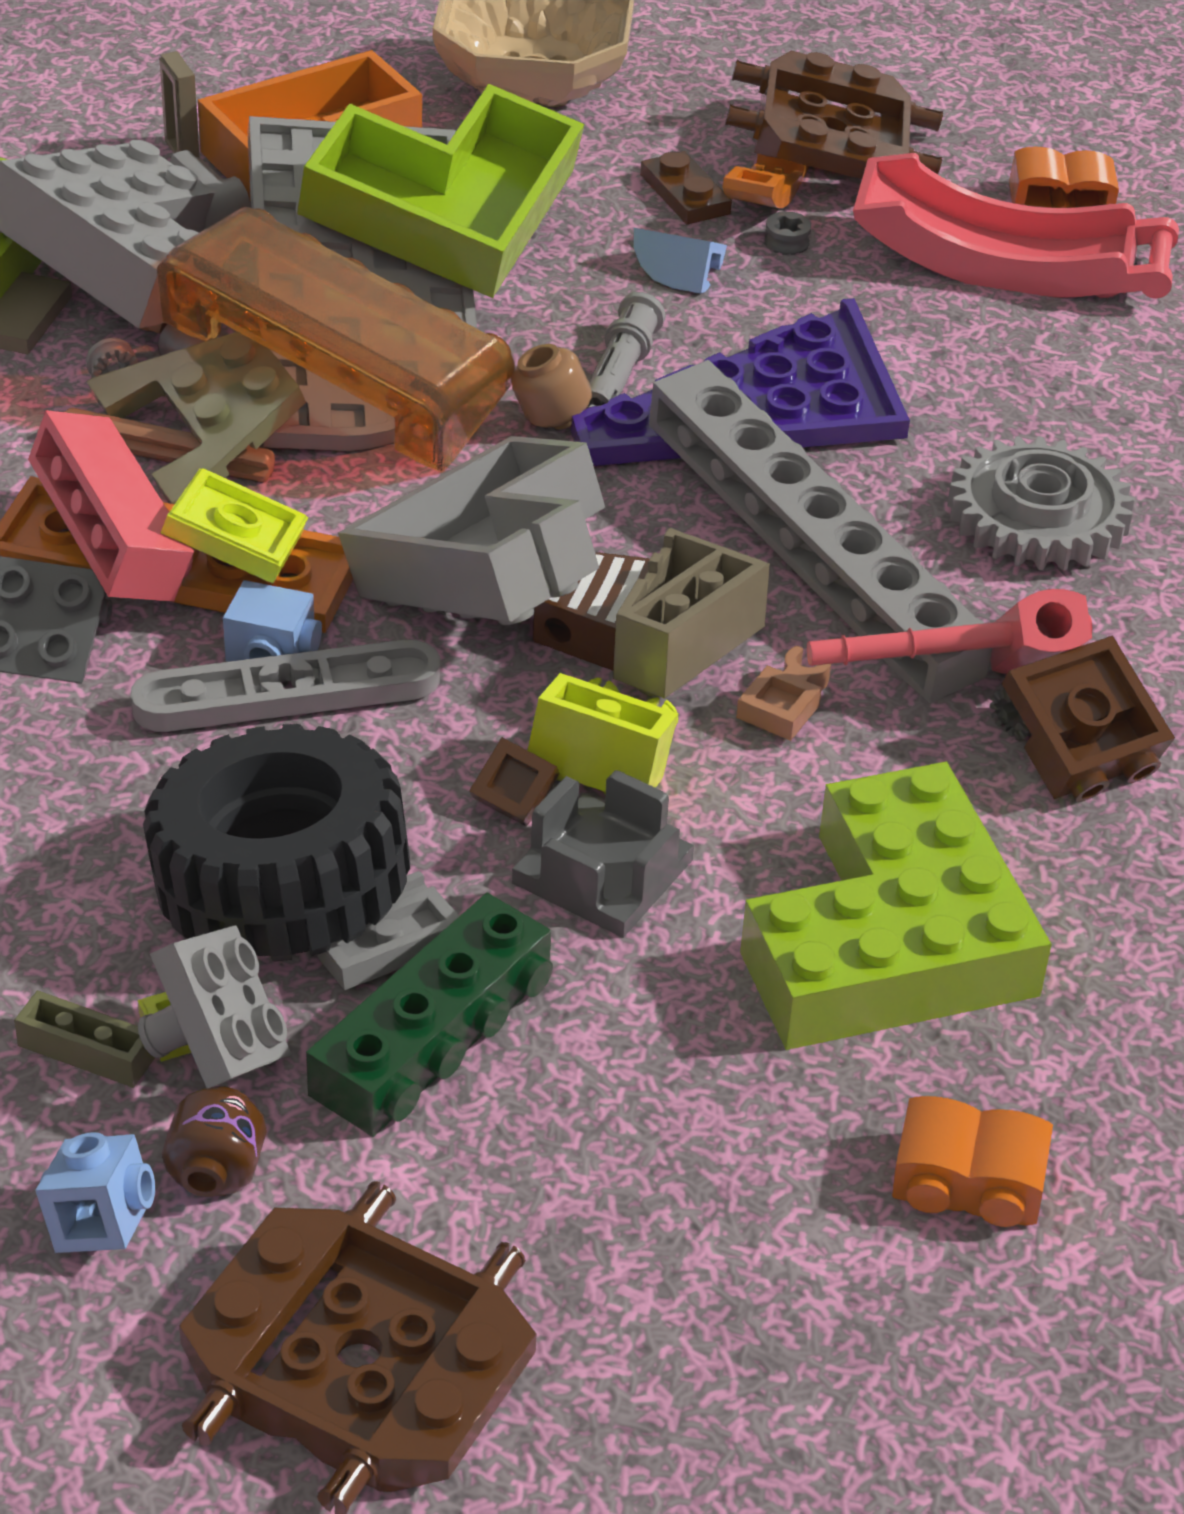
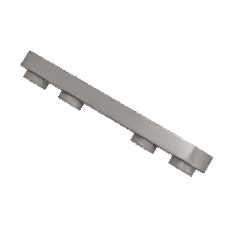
[130,640,440,732]

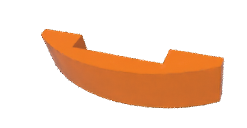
[722,154,810,209]

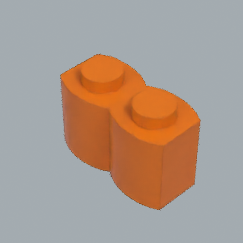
[1009,146,1119,208]
[892,1096,1053,1227]

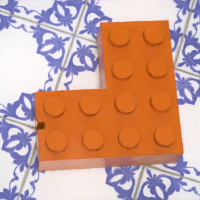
[197,50,422,201]

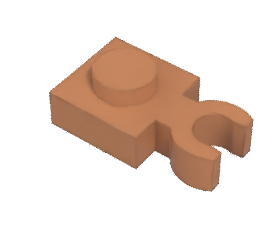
[736,646,831,741]

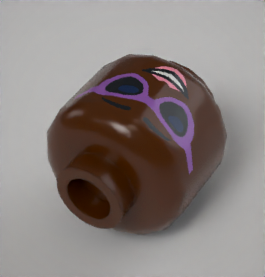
[162,1086,267,1197]

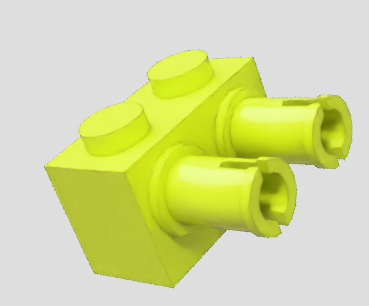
[527,673,678,794]

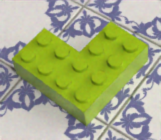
[297,84,585,298]
[740,761,1052,1050]

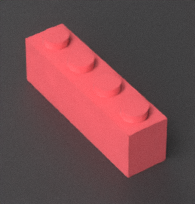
[28,410,194,602]

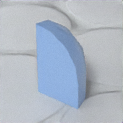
[634,228,727,294]

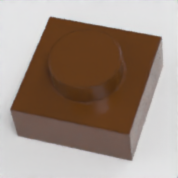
[469,737,560,826]

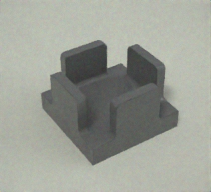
[512,770,694,938]

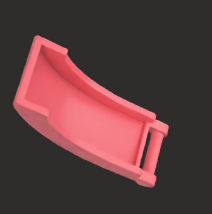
[853,153,1179,299]

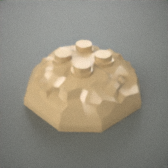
[433,0,634,107]

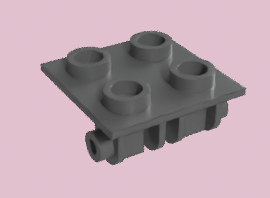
[0,556,112,683]

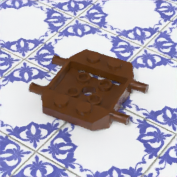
[725,50,943,179]
[179,1181,537,1514]

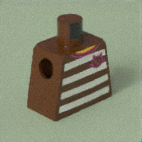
[533,552,650,671]

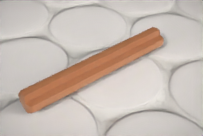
[64,407,275,482]

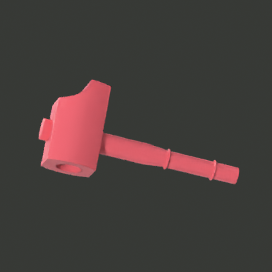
[807,589,1092,674]

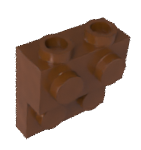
[1001,635,1175,802]

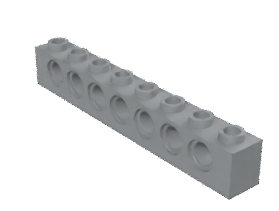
[649,360,993,703]

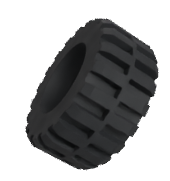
[143,724,410,962]

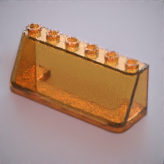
[157,207,515,473]

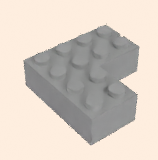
[0,140,227,329]
[338,436,606,625]

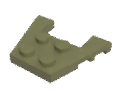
[86,327,306,504]

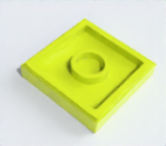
[161,468,309,584]

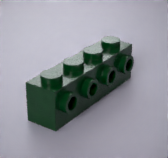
[306,892,553,1137]

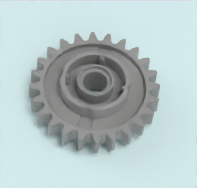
[947,436,1135,570]

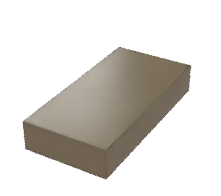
[159,51,200,157]
[0,272,72,355]

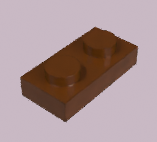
[640,151,732,225]

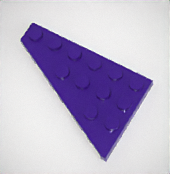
[571,298,910,466]

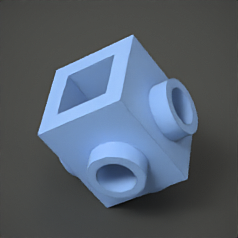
[35,1132,155,1253]

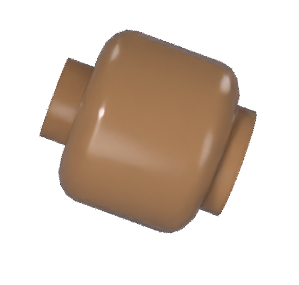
[511,344,592,430]

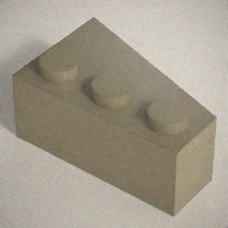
[613,528,770,699]

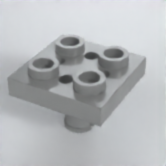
[138,925,291,1089]

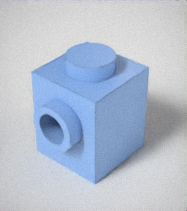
[223,580,322,662]

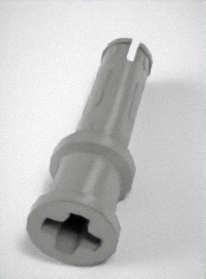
[587,292,666,409]

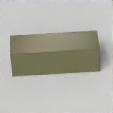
[14,990,155,1088]

